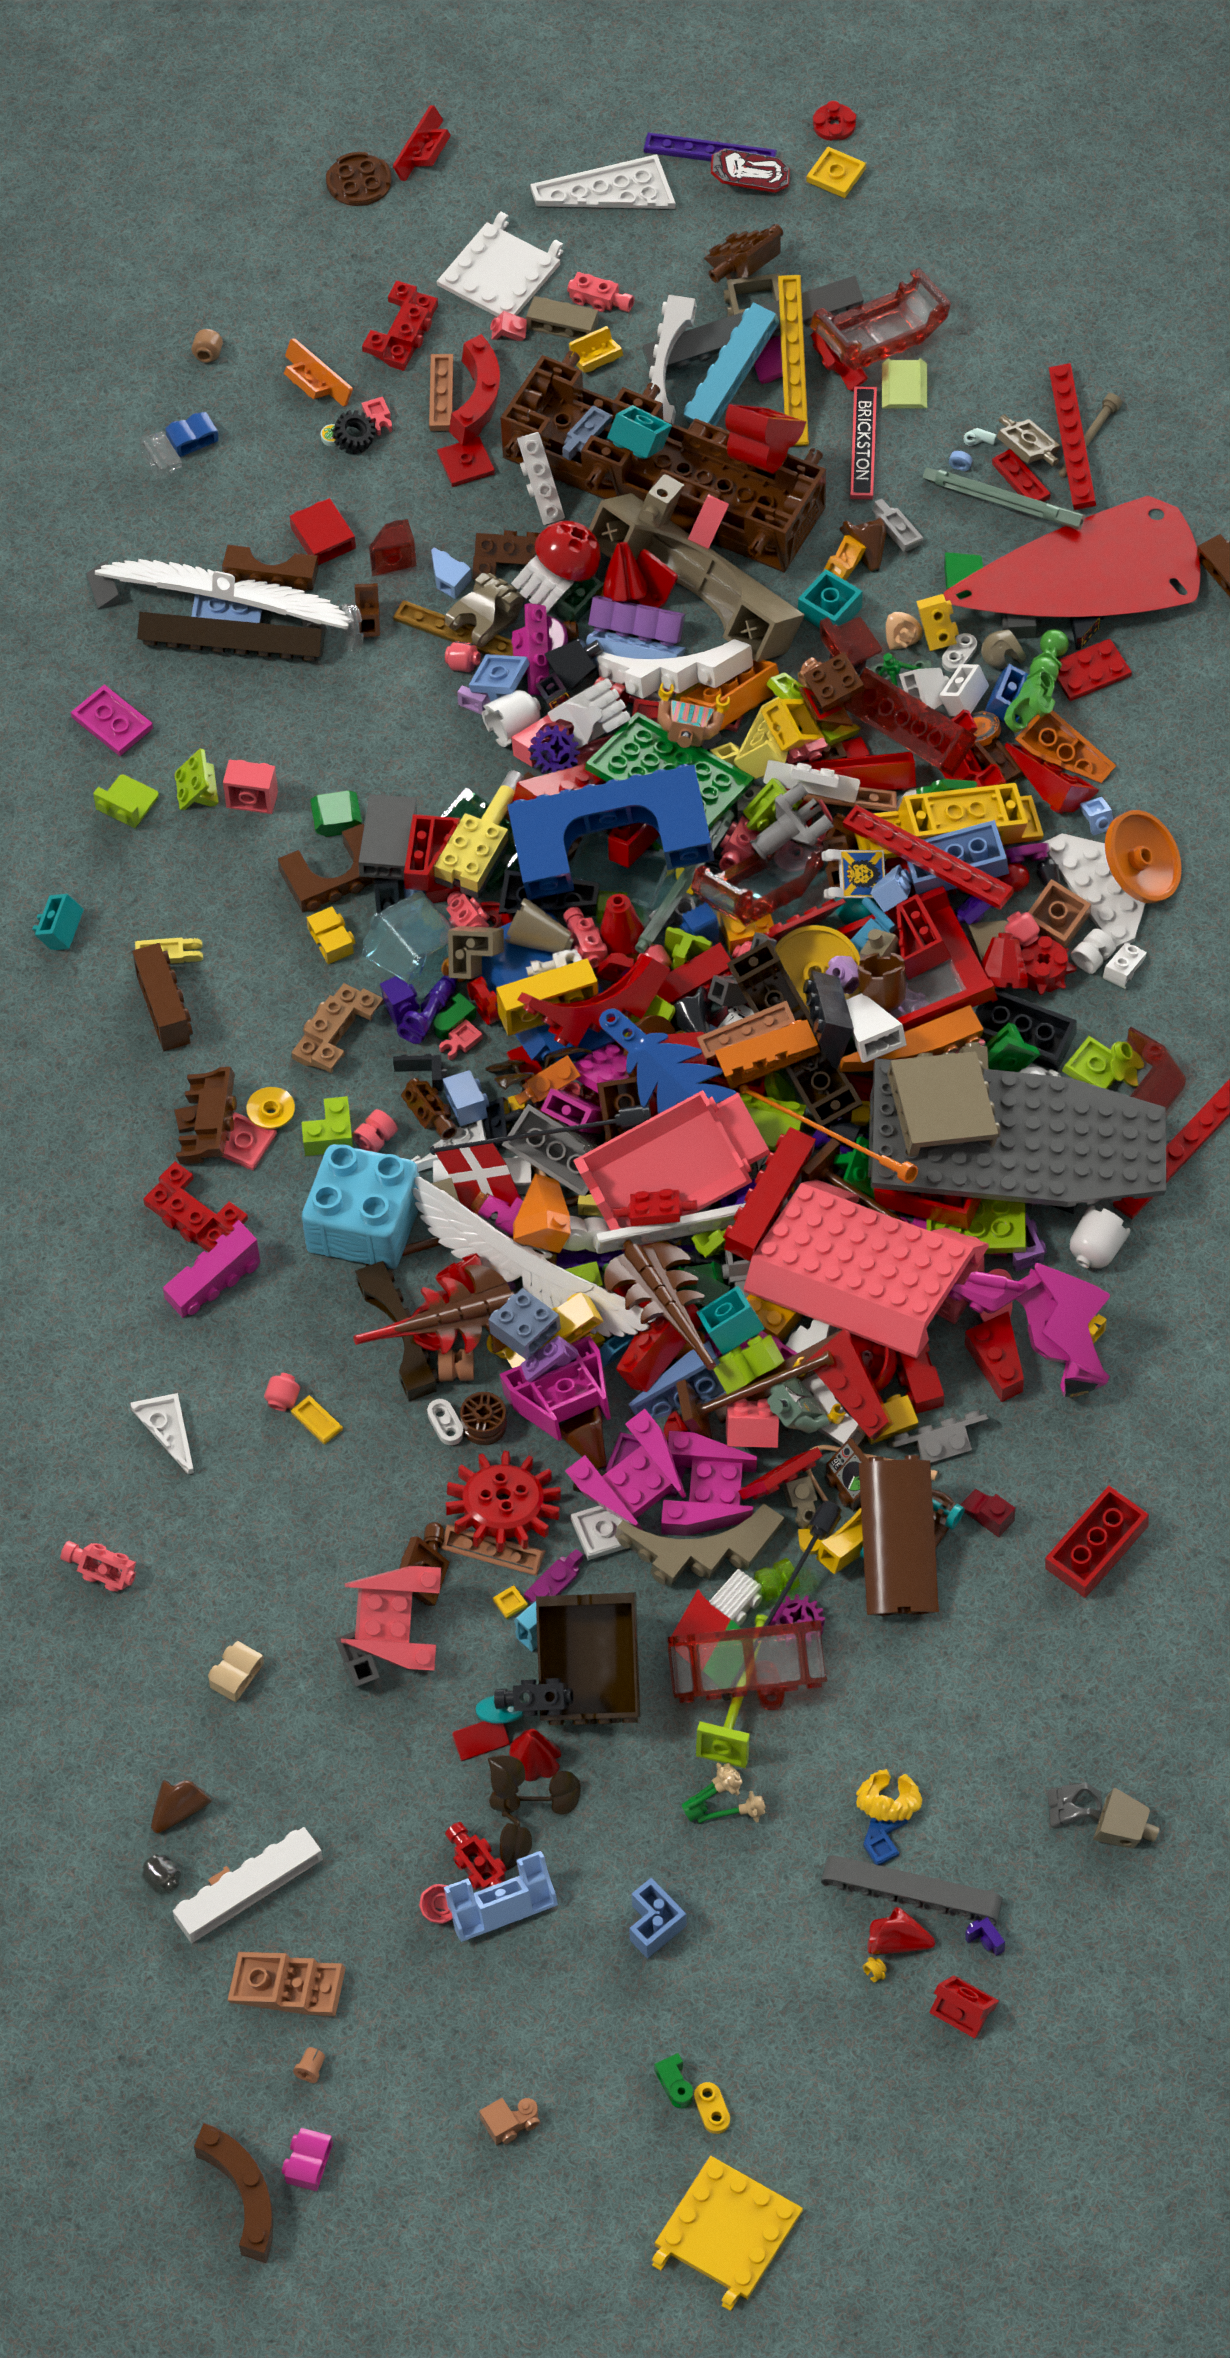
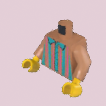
[658,683,730,748]

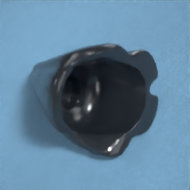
[671,986,712,1034]

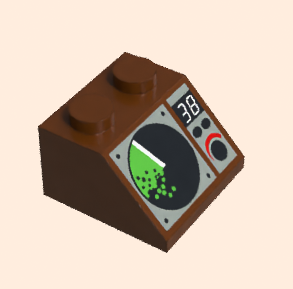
[824,1438,869,1512]

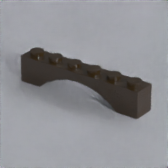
[355,1261,439,1401]

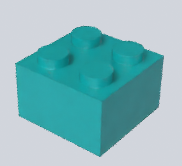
[607,405,672,458]
[798,569,863,637]
[696,1286,765,1355]

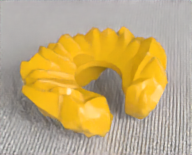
[856,1769,922,1823]

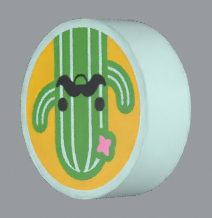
[321,424,339,446]

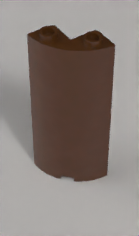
[859,1455,939,1617]

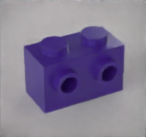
[380,974,420,1027]

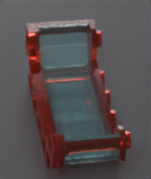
[691,839,825,927]

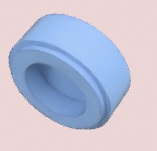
[949,451,973,471]

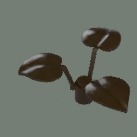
[485,1047,593,1108]
[488,1755,581,1870]

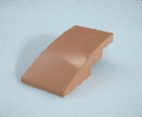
[228,1952,346,2016]

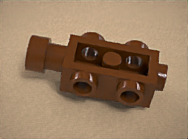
[401,1078,458,1140]

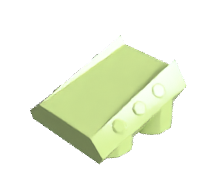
[882,358,927,409]

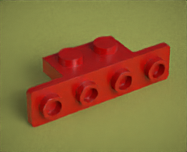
[393,105,451,181]
[810,318,868,391]

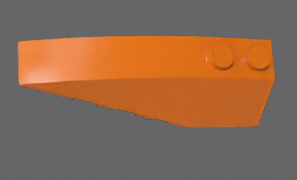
[838,1005,984,1072]

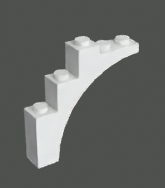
[597,639,753,698]
[786,1319,866,1446]

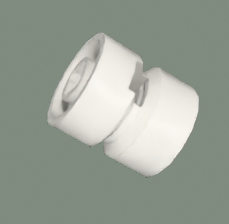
[1071,929,1116,974]

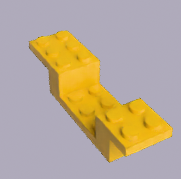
[855,783,1044,859]

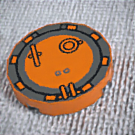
[966,712,1002,748]

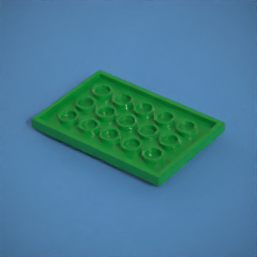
[585,712,755,830]

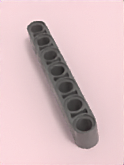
[821,1855,1003,1925]

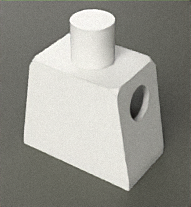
[899,668,950,717]

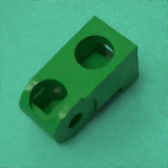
[433,993,476,1040]
[654,2053,693,2109]

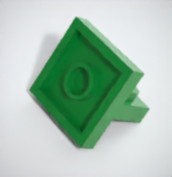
[984,1023,1040,1072]

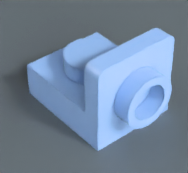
[1080,797,1113,835]

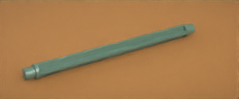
[635,810,734,953]

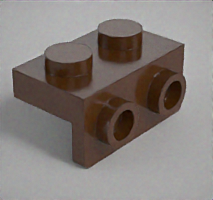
[974,738,1023,784]

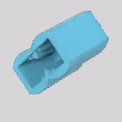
[514,1601,537,1652]

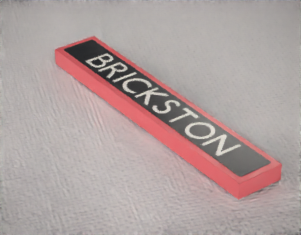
[850,387,877,500]

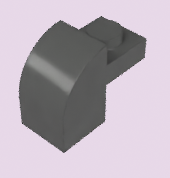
[335,1631,380,1687]

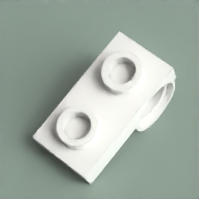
[1103,943,1147,989]

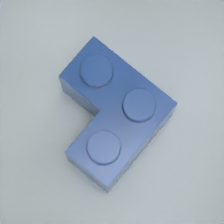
[629,1878,687,1959]

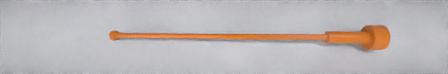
[739,1084,918,1184]

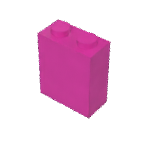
[540,1088,604,1134]

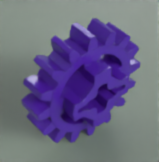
[528,725,580,774]

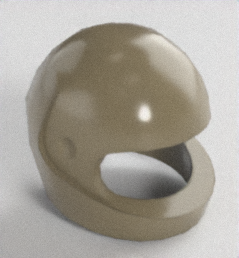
[981,630,1026,669]

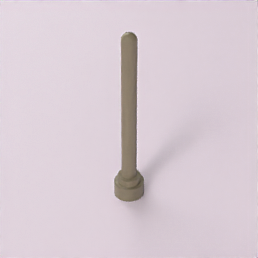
[1059,393,1122,478]

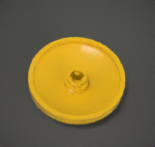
[775,925,860,1012]

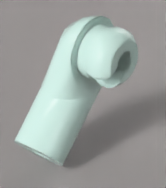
[963,428,997,446]

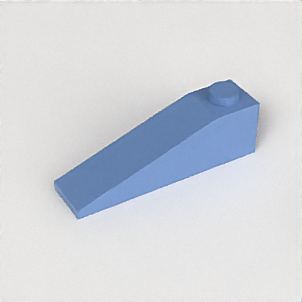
[629,1341,726,1419]

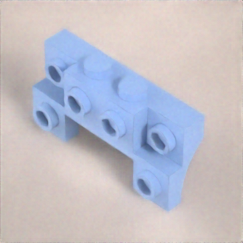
[444,1851,558,1942]

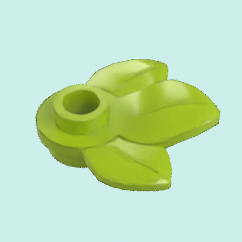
[1111,1041,1144,1087]

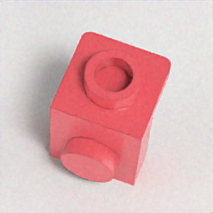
[490,311,527,341]

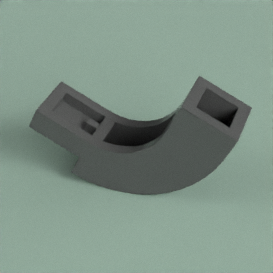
[707,932,777,1006]

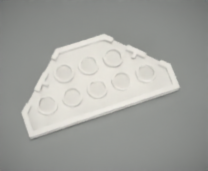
[1043,834,1146,950]

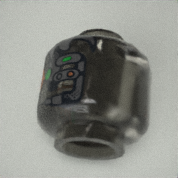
[142,1854,181,1894]

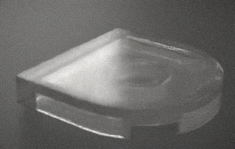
[339,603,363,658]

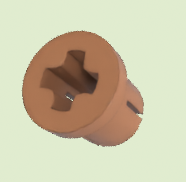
[293,2047,325,2083]

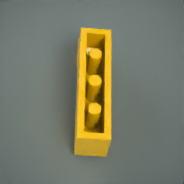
[487,1292,604,1368]

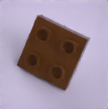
[803,652,866,712]

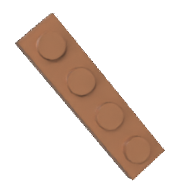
[429,354,454,431]
[697,1001,795,1062]

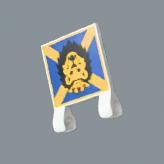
[821,849,885,899]

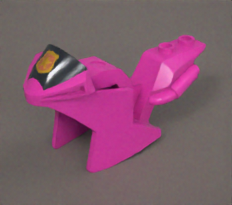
[948,1263,1110,1397]

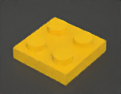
[806,147,866,198]

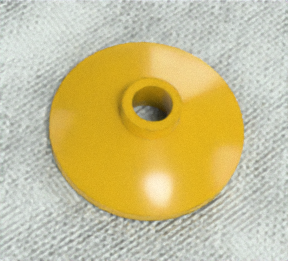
[246,1087,295,1129]

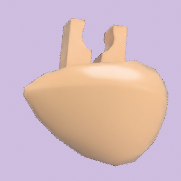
[886,612,923,650]

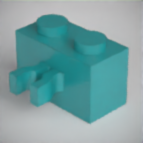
[32,894,84,950]

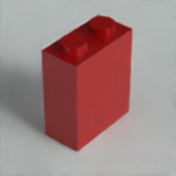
[289,498,356,565]

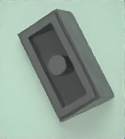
[86,560,120,610]

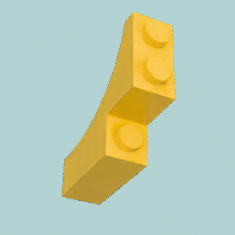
[816,1508,863,1574]

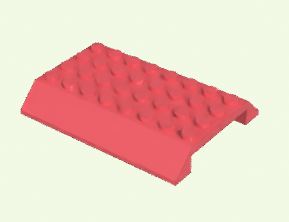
[744,1179,989,1358]

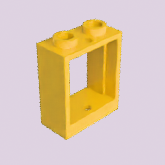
[761,698,825,751]

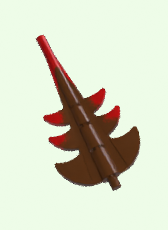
[353,1265,514,1355]

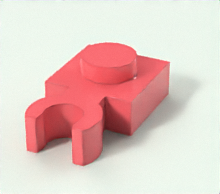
[362,396,392,435]
[786,738,828,764]
[439,1019,483,1060]

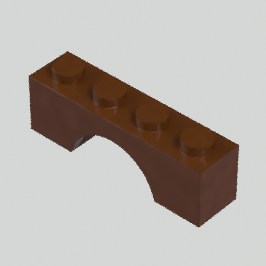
[222,545,319,591]

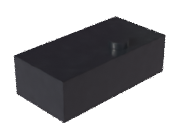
[975,989,1077,1072]

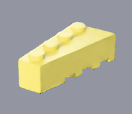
[734,697,788,780]

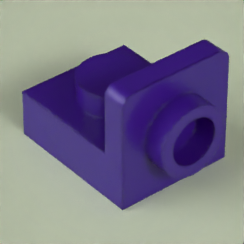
[965,1917,1005,1956]

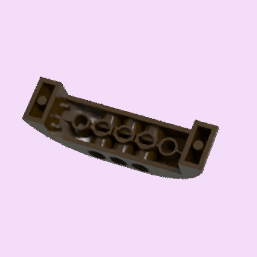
[727,940,863,1127]

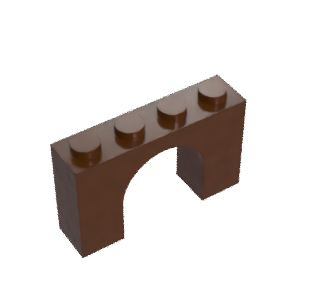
[277,823,382,913]

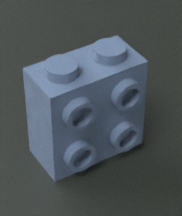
[488,1288,561,1360]

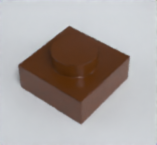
[174,1105,198,1134]

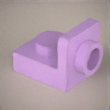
[457,685,491,715]

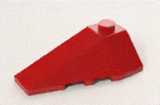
[1004,742,1099,814]

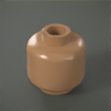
[191,329,223,363]

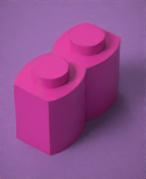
[282,2128,333,2191]

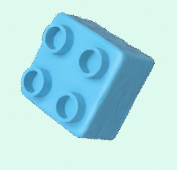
[302,1144,420,1269]

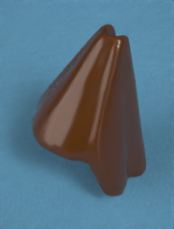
[839,518,886,572]
[559,1405,607,1469]
[151,1780,212,1834]

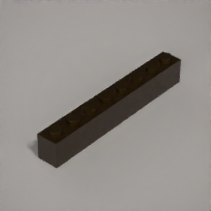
[137,612,325,661]

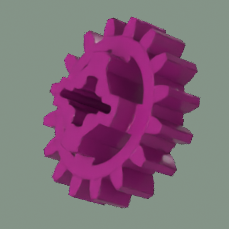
[770,1594,825,1649]

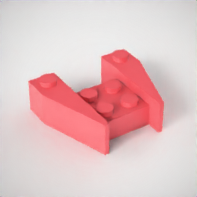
[341,1566,441,1670]

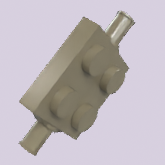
[997,414,1060,467]

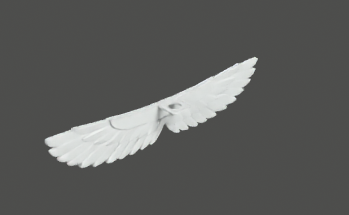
[95,559,350,629]
[413,1177,656,1337]

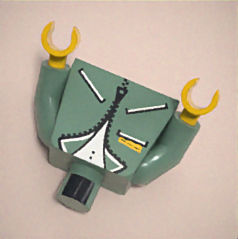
[767,1357,846,1433]

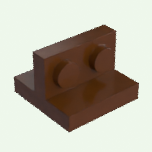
[399,1536,450,1606]

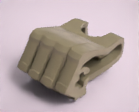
[445,573,525,648]

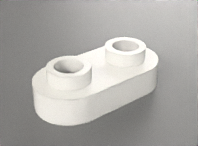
[942,633,977,672]
[427,1399,464,1445]

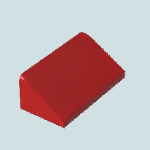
[452,1721,510,1762]

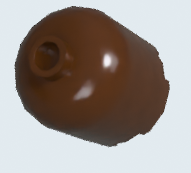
[857,953,906,1013]

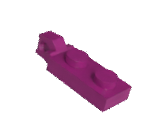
[524,1549,584,1603]

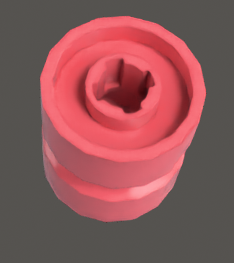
[352,1109,398,1153]

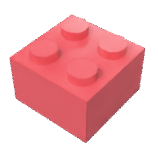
[223,760,278,814]
[726,1399,779,1448]

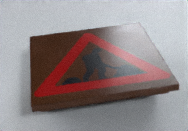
[798,687,853,731]

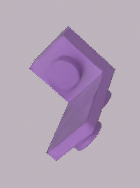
[1012,1213,1047,1271]

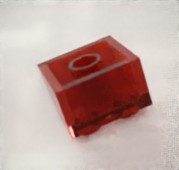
[369,519,417,577]

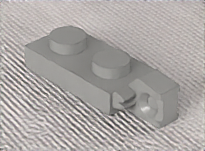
[872,499,924,552]

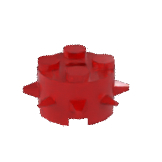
[1020,936,1076,995]

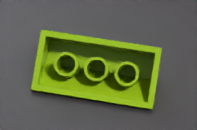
[739,1093,806,1151]

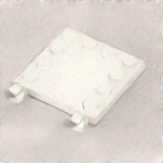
[437,212,563,317]

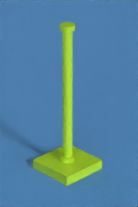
[696,1614,768,1769]

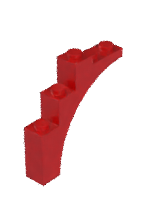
[517,954,670,1047]

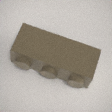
[526,296,599,340]

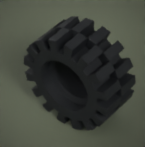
[332,410,376,454]

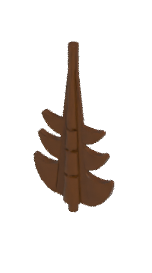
[604,1240,716,1370]

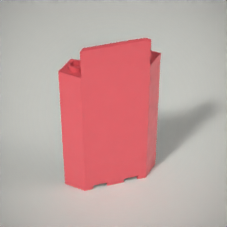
[573,1090,770,1252]

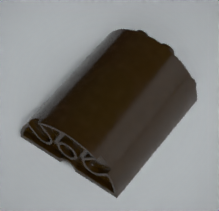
[536,1592,641,1725]

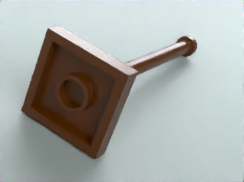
[801,1138,905,1222]
[676,1350,834,1440]

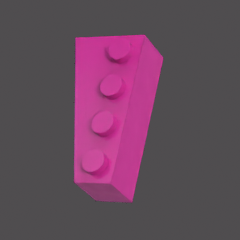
[163,1220,261,1318]

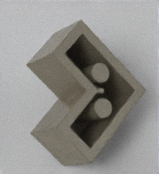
[448,926,504,979]

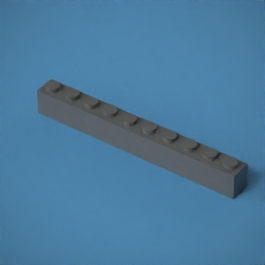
[642,275,864,374]

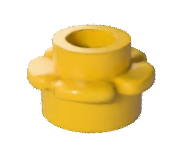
[863,1957,887,1982]

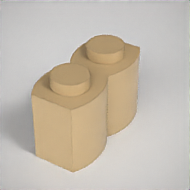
[208,1641,264,1702]

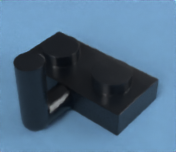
[484,1097,524,1148]

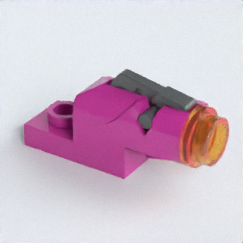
[470,1191,523,1237]

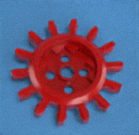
[446,1450,561,1552]

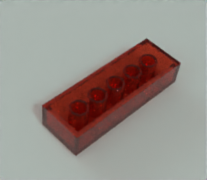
[843,667,977,777]

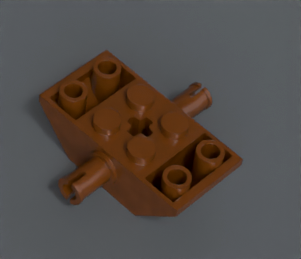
[704,224,784,283]

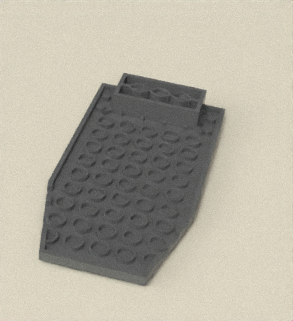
[868,1058,1166,1207]

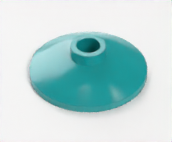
[476,1695,526,1723]

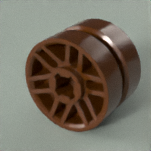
[460,1392,507,1445]

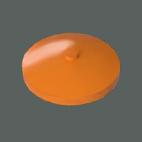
[1105,810,1181,903]

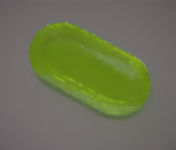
[764,1072,796,1102]

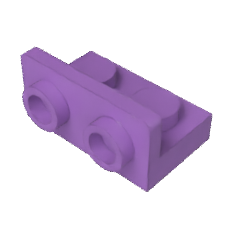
[521,1335,579,1382]

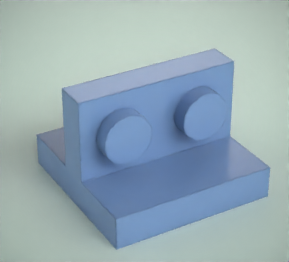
[469,654,530,702]

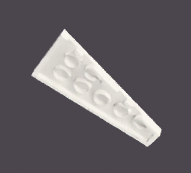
[530,154,676,209]

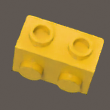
[569,326,624,373]

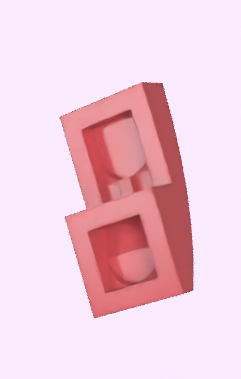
[688,494,729,549]

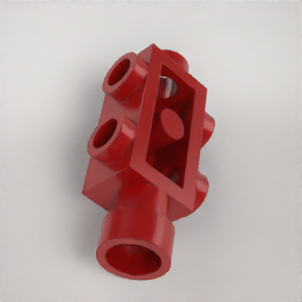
[445,1822,507,1891]

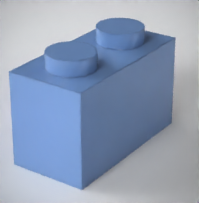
[443,1070,489,1126]

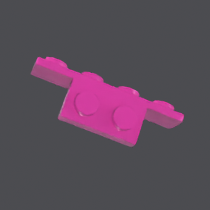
[512,603,549,696]

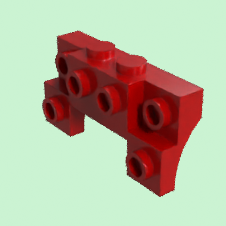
[362,280,438,371]
[924,710,1006,788]
[143,1161,248,1252]

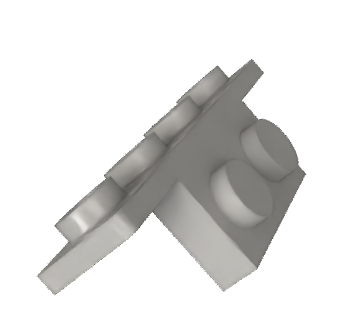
[888,1410,988,1463]

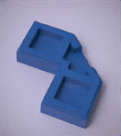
[863,1799,909,1866]

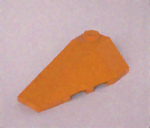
[1015,710,1116,783]
[513,1174,571,1253]

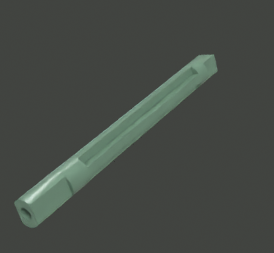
[922,467,1085,530]

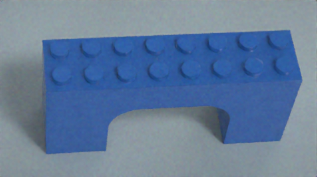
[507,764,715,900]

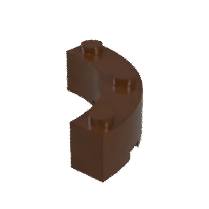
[194,2123,273,2263]

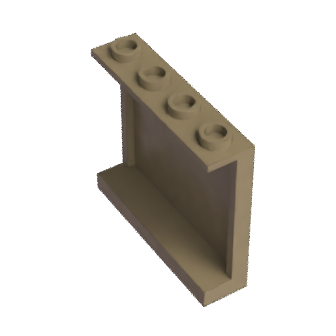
[887,1051,1000,1156]

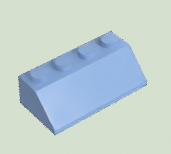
[586,630,686,670]

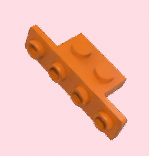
[284,338,353,407]

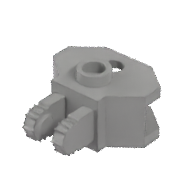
[722,1250,750,1298]

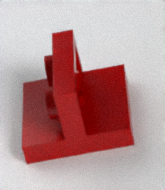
[929,1975,999,2039]

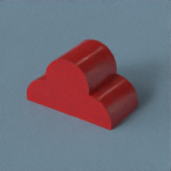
[725,404,806,473]

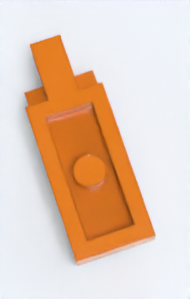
[514,1055,581,1106]

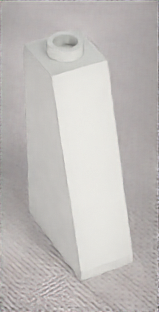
[846,993,907,1063]

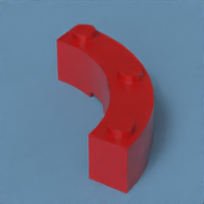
[449,334,500,446]

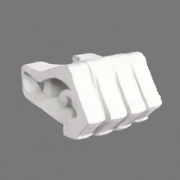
[511,555,576,613]
[548,678,631,750]

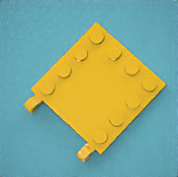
[652,2155,803,2311]

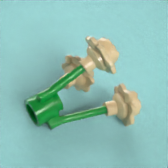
[682,1762,765,1824]

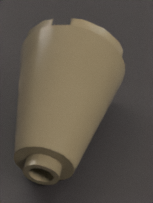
[505,898,574,953]

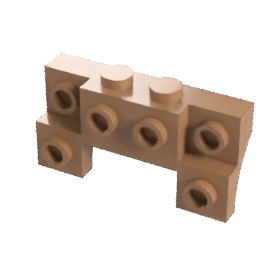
[291,983,384,1073]

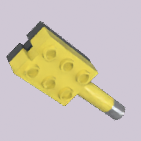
[434,770,524,899]

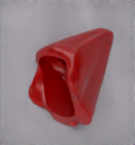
[603,542,648,601]
[509,1729,561,1782]
[867,1907,935,1954]

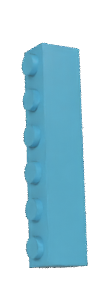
[684,302,780,426]

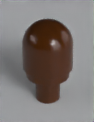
[423,1522,444,1552]

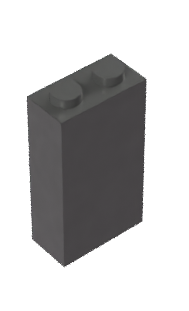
[358,794,417,880]

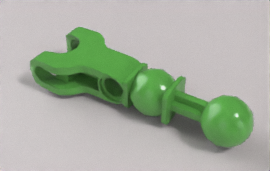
[1004,629,1069,733]

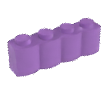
[588,596,685,646]

